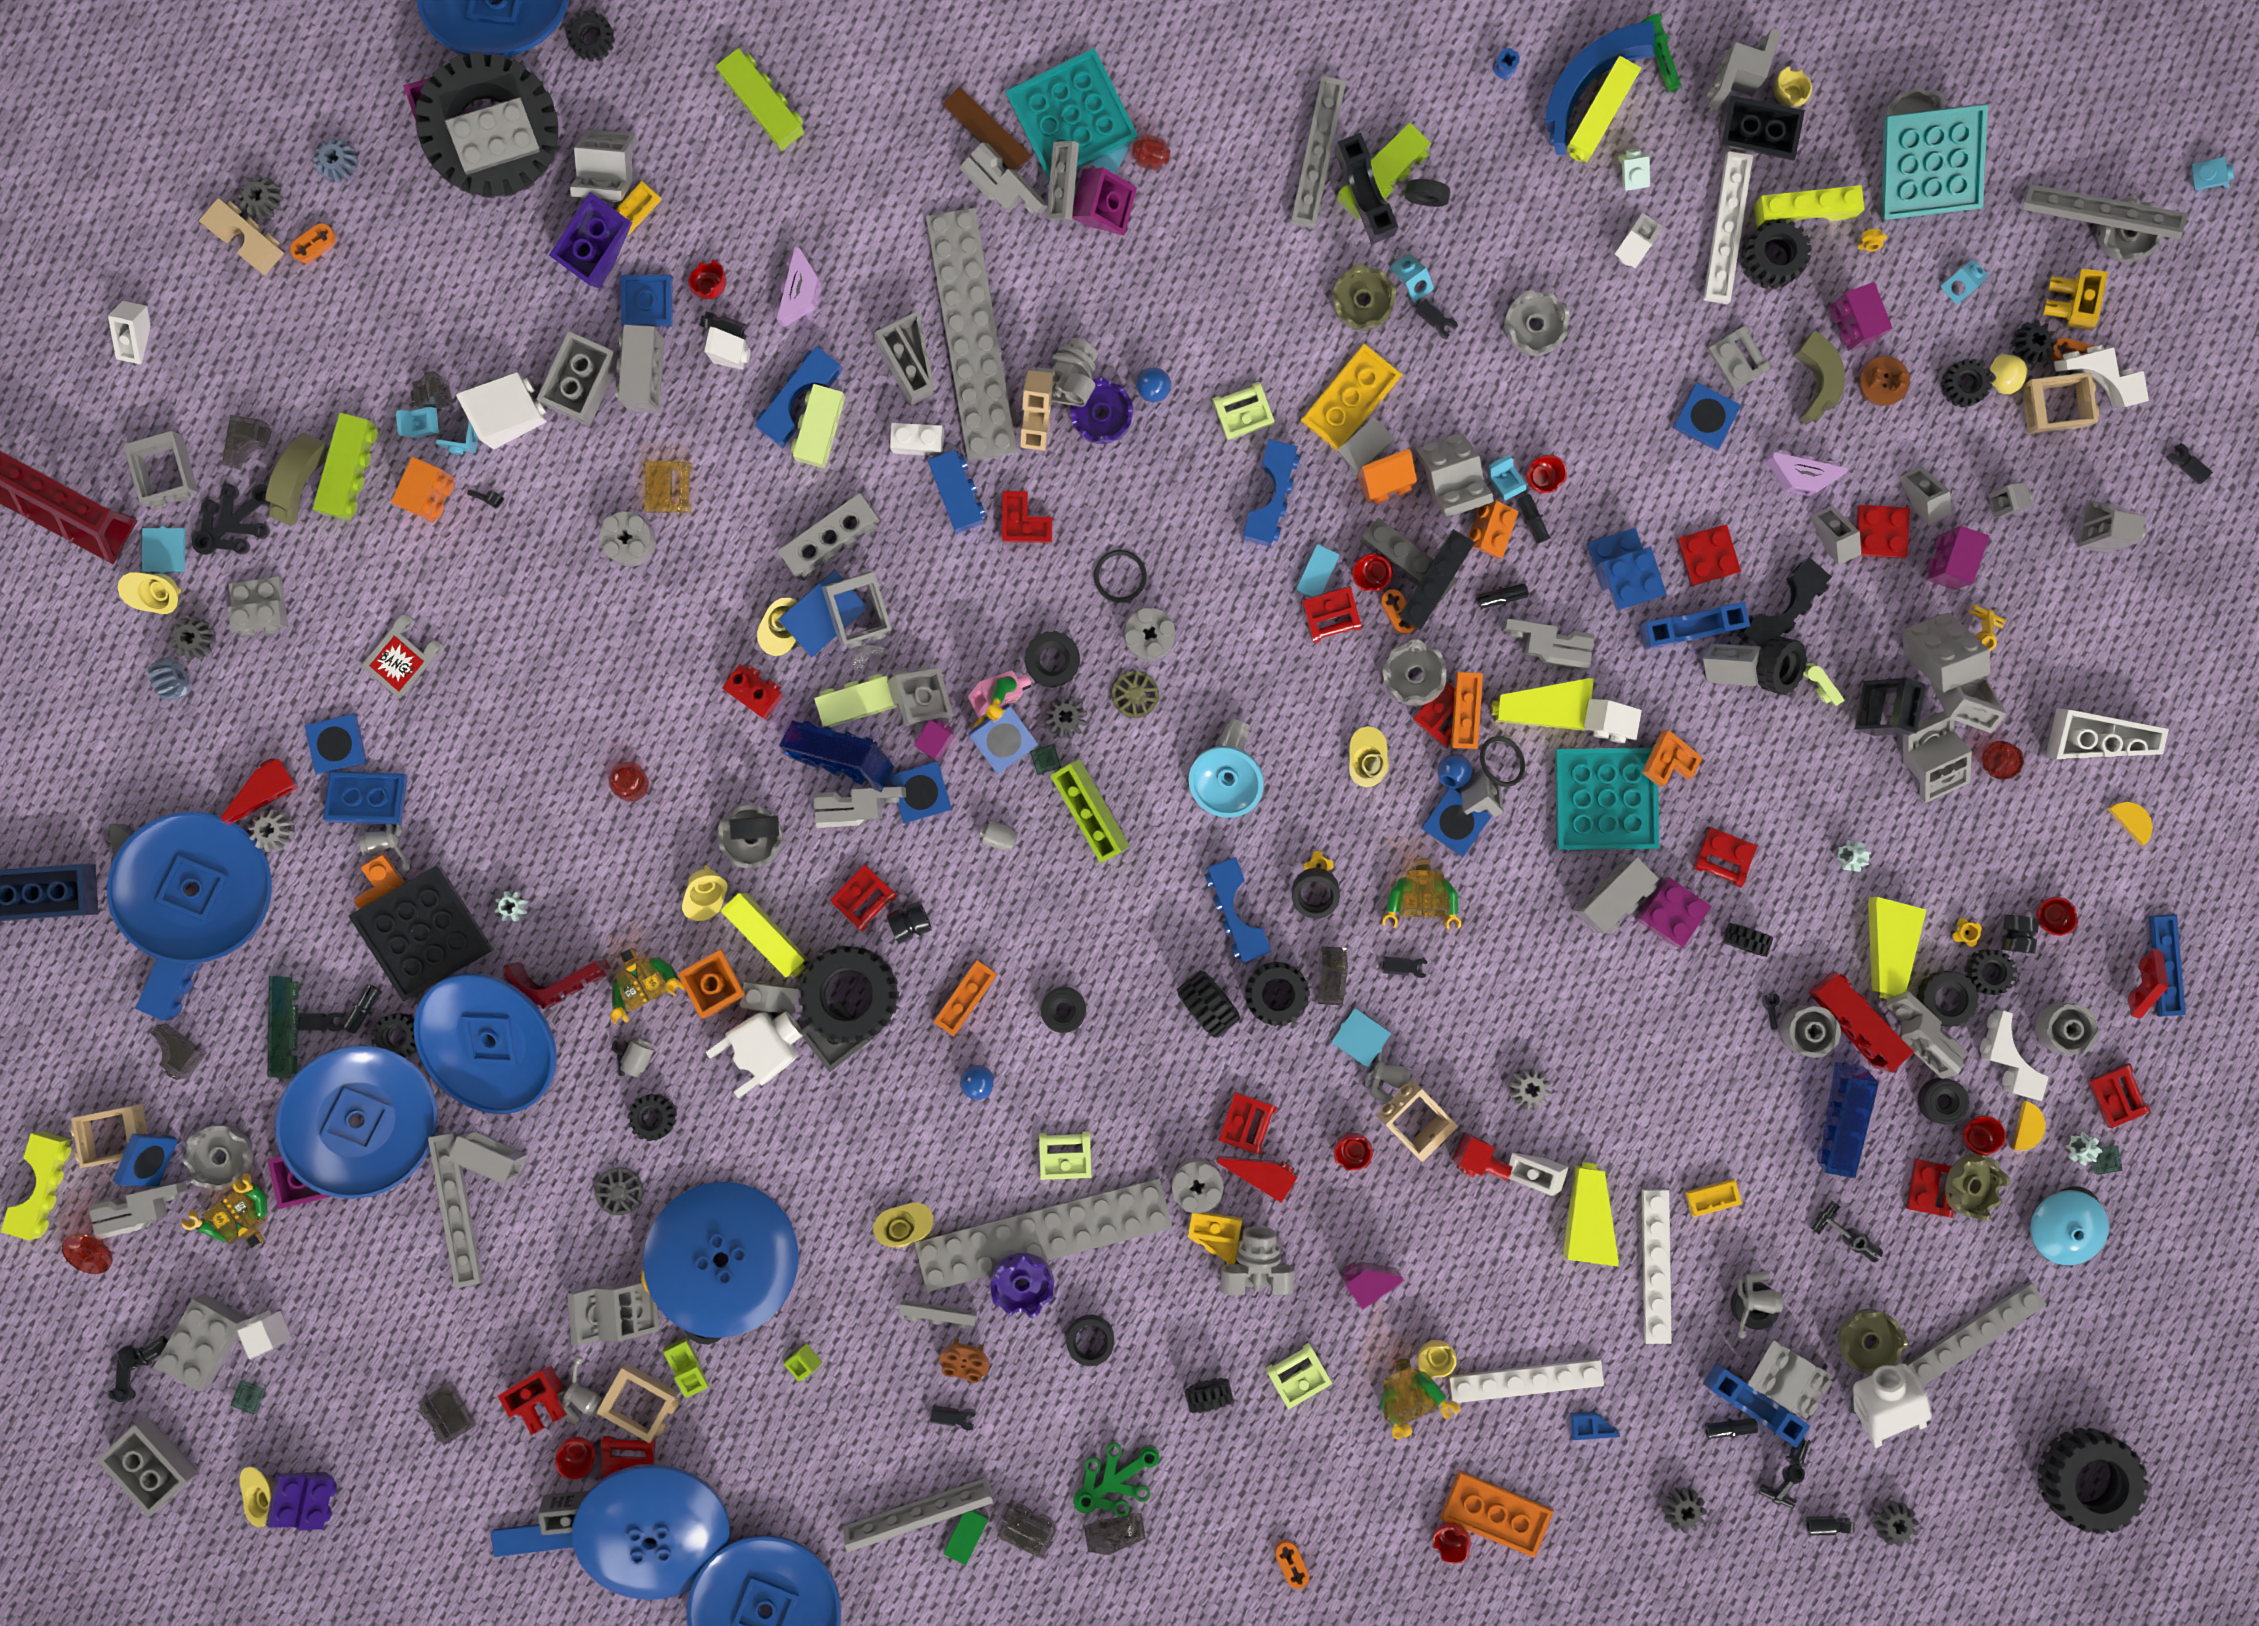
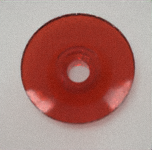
[61,1234,113,1274]

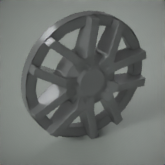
[595,1167,643,1215]

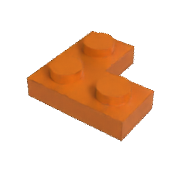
[1642,730,1702,786]
[353,852,406,909]

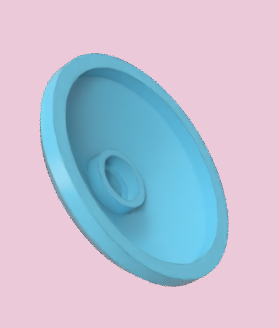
[1189,746,1264,818]
[2030,1190,2109,1265]

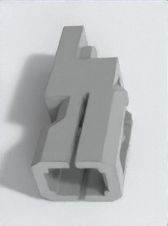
[960,143,1048,213]
[1502,619,1594,670]
[814,787,906,828]
[1886,991,1965,1079]
[89,1181,188,1240]

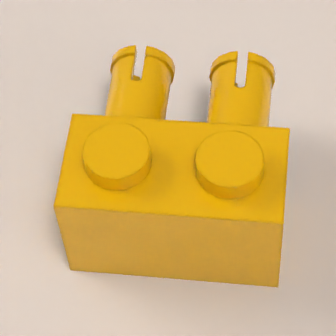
[2043,268,2108,331]

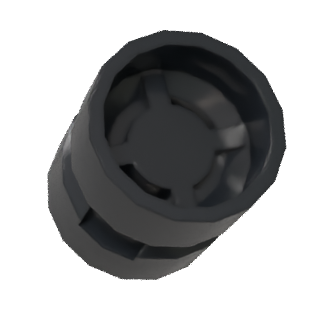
[887,901,932,944]
[2001,915,2040,954]

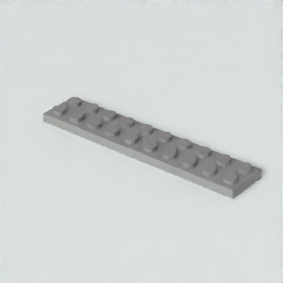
[926,208,1018,462]
[915,1178,1172,1292]

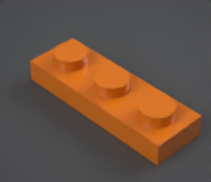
[1451,672,1483,749]
[934,959,998,1036]

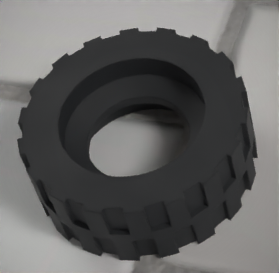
[1024,631,1080,688]
[1756,636,1807,695]
[1916,971,1979,1027]

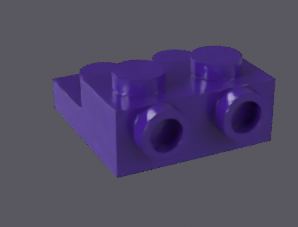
[265,1472,337,1531]

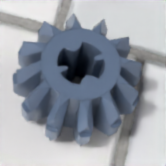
[312,137,359,183]
[147,657,190,701]

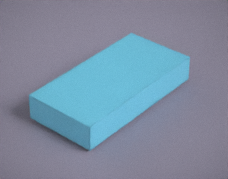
[1296,544,1340,597]

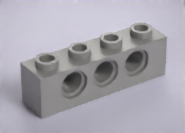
[778,493,880,579]

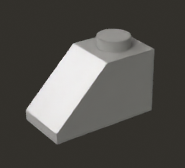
[1899,466,1951,525]
[1988,483,2033,519]
[1810,506,1861,565]
[740,981,799,1014]

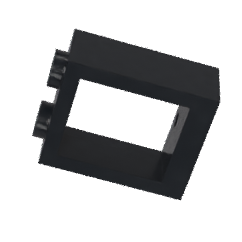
[1854,677,1926,736]

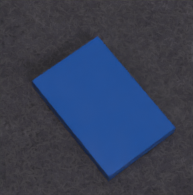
[777,570,868,658]
[323,771,407,825]

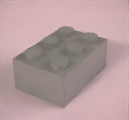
[445,98,540,175]
[615,325,665,413]
[537,331,620,426]
[1902,612,1991,692]
[1573,857,1659,933]
[154,1294,248,1392]
[96,1418,199,1517]

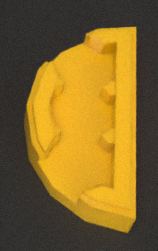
[2107,802,2153,846]
[2011,1100,2046,1151]

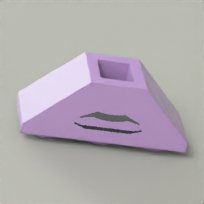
[775,247,821,327]
[1766,450,1848,496]

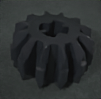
[2010,320,2058,364]

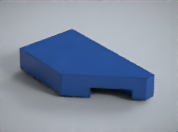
[1570,1411,1620,1440]

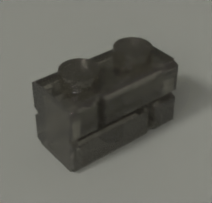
[997,1503,1057,1559]

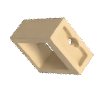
[2022,372,2099,434]
[1376,1080,1458,1162]
[70,1104,148,1168]
[597,1363,680,1443]

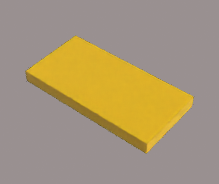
[1301,343,1403,452]

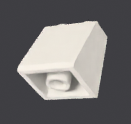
[456,373,547,449]

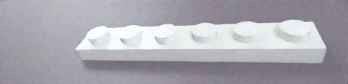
[1703,151,1753,304]
[1642,1189,1671,1344]
[1449,1359,1604,1403]

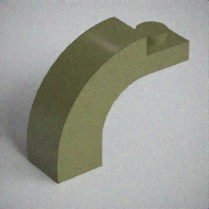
[1793,330,1845,425]
[265,433,326,526]

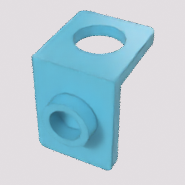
[1390,254,1434,302]
[1941,258,1989,304]
[436,421,478,455]

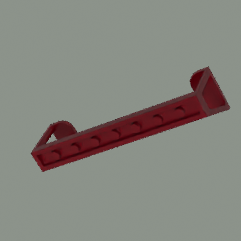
[0,450,138,564]

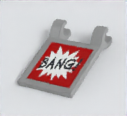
[361,615,444,698]

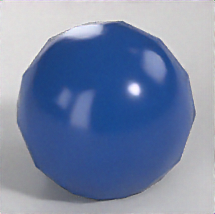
[1136,367,1171,403]
[1437,754,1473,789]
[960,1065,994,1100]

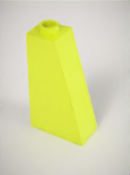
[1567,56,1641,163]
[1491,678,1594,731]
[720,893,808,978]
[1868,897,1927,1000]
[1563,1162,1619,1267]

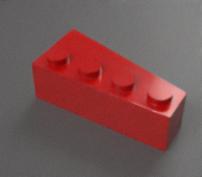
[1808,973,1915,1073]

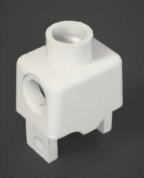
[706,1011,804,1098]
[1853,1363,1932,1448]

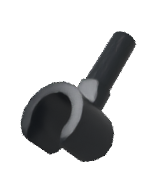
[467,489,504,508]
[1762,993,1780,1029]
[612,1040,629,1076]

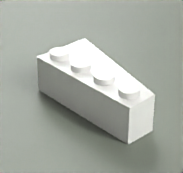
[2046,708,2169,759]

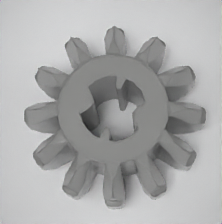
[248,809,295,852]
[1508,1067,1552,1111]

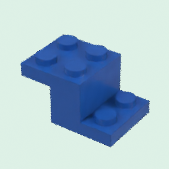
[1587,527,1667,611]

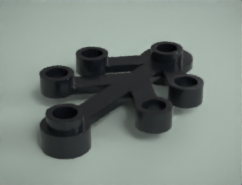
[192,484,270,555]

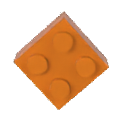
[391,456,455,523]

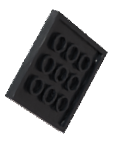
[348,864,494,1002]

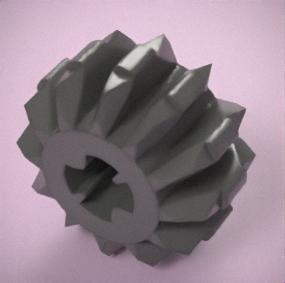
[237,175,284,220]
[169,617,217,660]
[1045,696,1087,739]
[1662,1487,1708,1534]
[1873,1500,1919,1547]

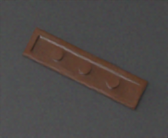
[942,86,1031,172]

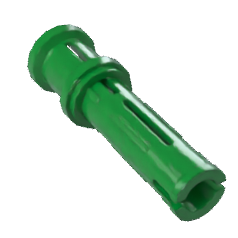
[1640,13,1682,93]

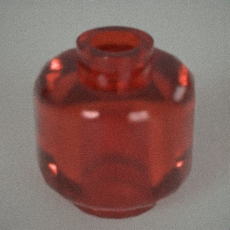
[1132,134,1170,171]

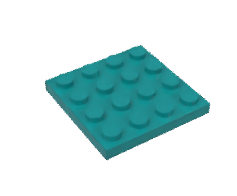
[1005,48,1139,183]
[1881,104,1988,220]
[1555,748,1660,850]

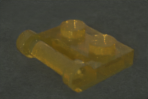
[645,461,692,514]

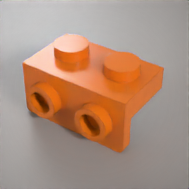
[1468,500,1519,559]

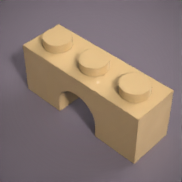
[199,198,284,275]
[1020,370,1053,451]

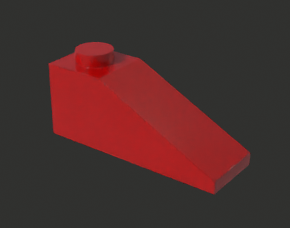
[220,758,298,825]
[1216,1155,1298,1203]

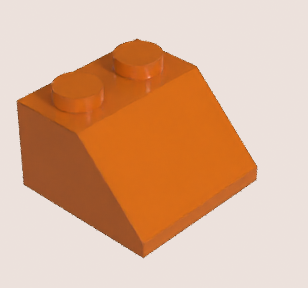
[1357,448,1417,505]
[678,949,745,1019]

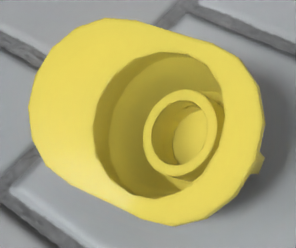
[118,572,181,614]
[757,598,797,656]
[1349,726,1389,788]
[682,865,728,921]
[873,1202,933,1247]
[240,1466,275,1527]

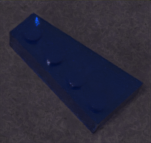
[779,720,895,792]
[1817,1062,1879,1178]

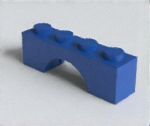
[755,346,843,448]
[1242,439,1301,547]
[1639,602,1750,650]
[1204,857,1272,963]
[1702,1362,1810,1448]

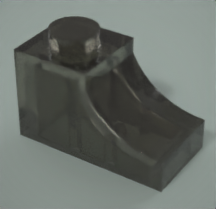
[411,371,453,409]
[222,415,271,470]
[1317,946,1348,1005]
[151,1024,207,1080]
[1084,1513,1146,1555]

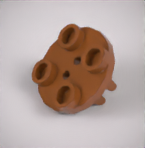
[1859,356,1910,406]
[939,1338,990,1383]

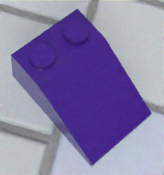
[549,192,632,288]

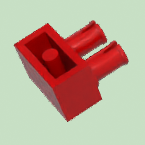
[722,664,784,720]
[1452,1132,1513,1181]
[497,1365,568,1436]

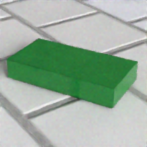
[943,1510,989,1566]

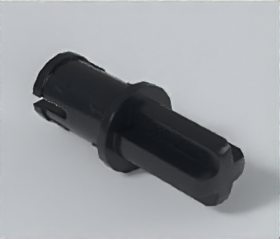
[1517,494,1551,545]
[1477,584,1529,610]
[343,984,382,1034]
[1705,1418,1758,1440]

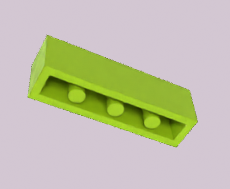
[715,48,804,151]
[1337,122,1431,220]
[313,413,378,521]
[1050,759,1130,864]

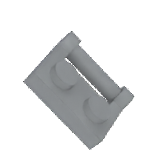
[1707,325,1773,392]

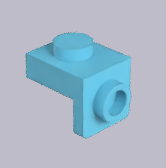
[2192,157,2234,190]
[396,407,439,438]
[1488,455,1526,501]

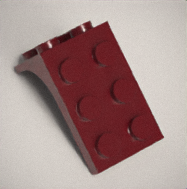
[504,959,611,1010]

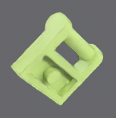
[1212,382,1275,441]
[1803,663,1844,706]
[1039,1131,1092,1180]
[1265,1342,1332,1410]

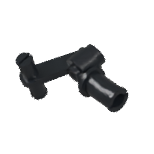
[1811,1201,1883,1263]
[108,1336,168,1402]
[1758,1437,1811,1510]

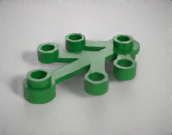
[1073,1442,1159,1517]

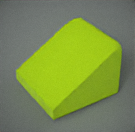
[783,1343,822,1382]

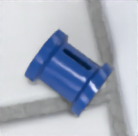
[1493,48,1520,79]

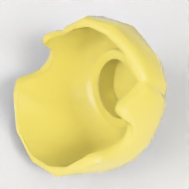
[1773,66,1813,107]
[1990,354,2027,395]
[1417,1340,1457,1378]

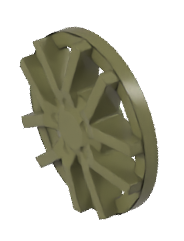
[1112,671,1159,718]

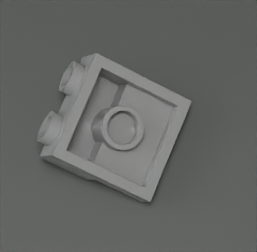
[228,577,288,637]
[887,666,954,726]

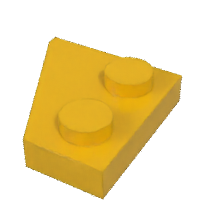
[1188,1212,1242,1264]

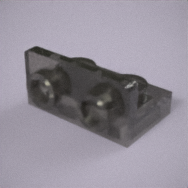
[418,1381,477,1446]

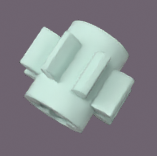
[1837,840,1871,872]
[495,891,528,922]
[2066,1132,2102,1166]

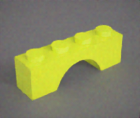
[1754,185,1864,229]
[0,1131,72,1241]

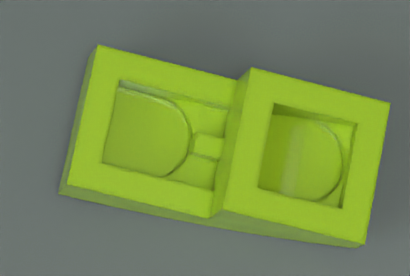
[663,1337,709,1398]

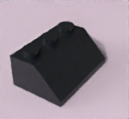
[1718,95,1805,161]

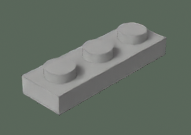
[1046,141,1079,221]
[899,1300,977,1329]

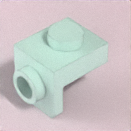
[1618,149,1650,191]

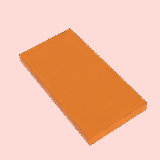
[1440,1470,1554,1558]

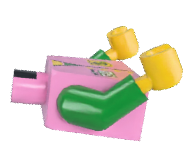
[968,671,1031,729]

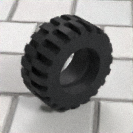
[798,946,899,1043]
[2037,1428,2149,1534]

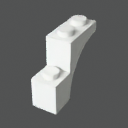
[2054,344,2149,408]
[1980,1010,2049,1101]

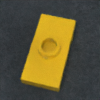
[615,181,662,236]
[1685,1178,1742,1217]

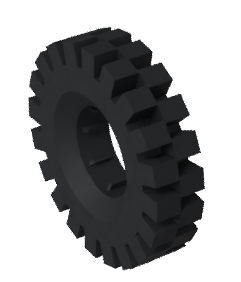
[415,52,558,198]

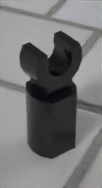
[1415,298,1458,340]
[699,311,746,339]
[2166,443,2213,484]
[1382,956,1428,978]
[296,1012,344,1031]
[930,1405,976,1431]
[1806,1516,1855,1536]

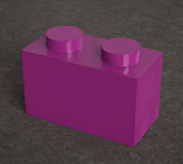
[914,719,955,762]

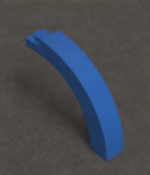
[1545,21,1655,155]

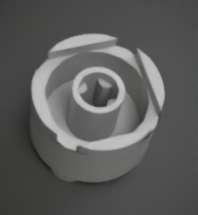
[599,512,656,566]
[1125,608,1175,661]
[2034,1003,2099,1055]
[1781,1005,1841,1058]
[1172,1158,1223,1213]

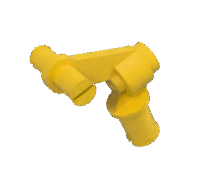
[1969,604,2006,651]

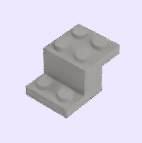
[1706,28,1781,110]
[570,129,637,203]
[1416,433,1494,518]
[1903,710,1972,803]
[567,1282,659,1346]
[1747,1340,1832,1419]

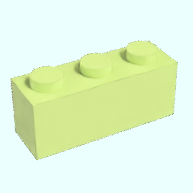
[791,384,846,469]
[814,674,898,729]

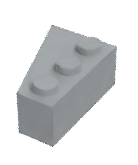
[874,310,934,406]
[2078,499,2146,553]

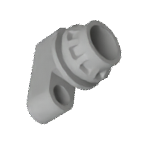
[1036,338,1098,407]
[1220,1226,1295,1295]

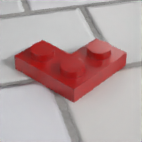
[1002,491,1053,543]
[2127,948,2169,1019]

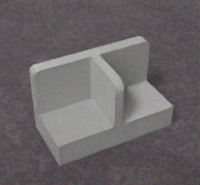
[1338,418,1395,477]
[1703,643,1761,686]
[1461,769,1504,817]

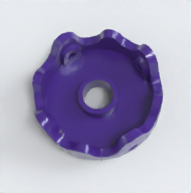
[1070,378,1133,444]
[990,1253,1054,1318]

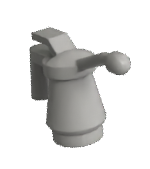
[358,824,410,871]
[1364,1053,1411,1103]
[1737,1271,1783,1338]
[558,1356,603,1427]

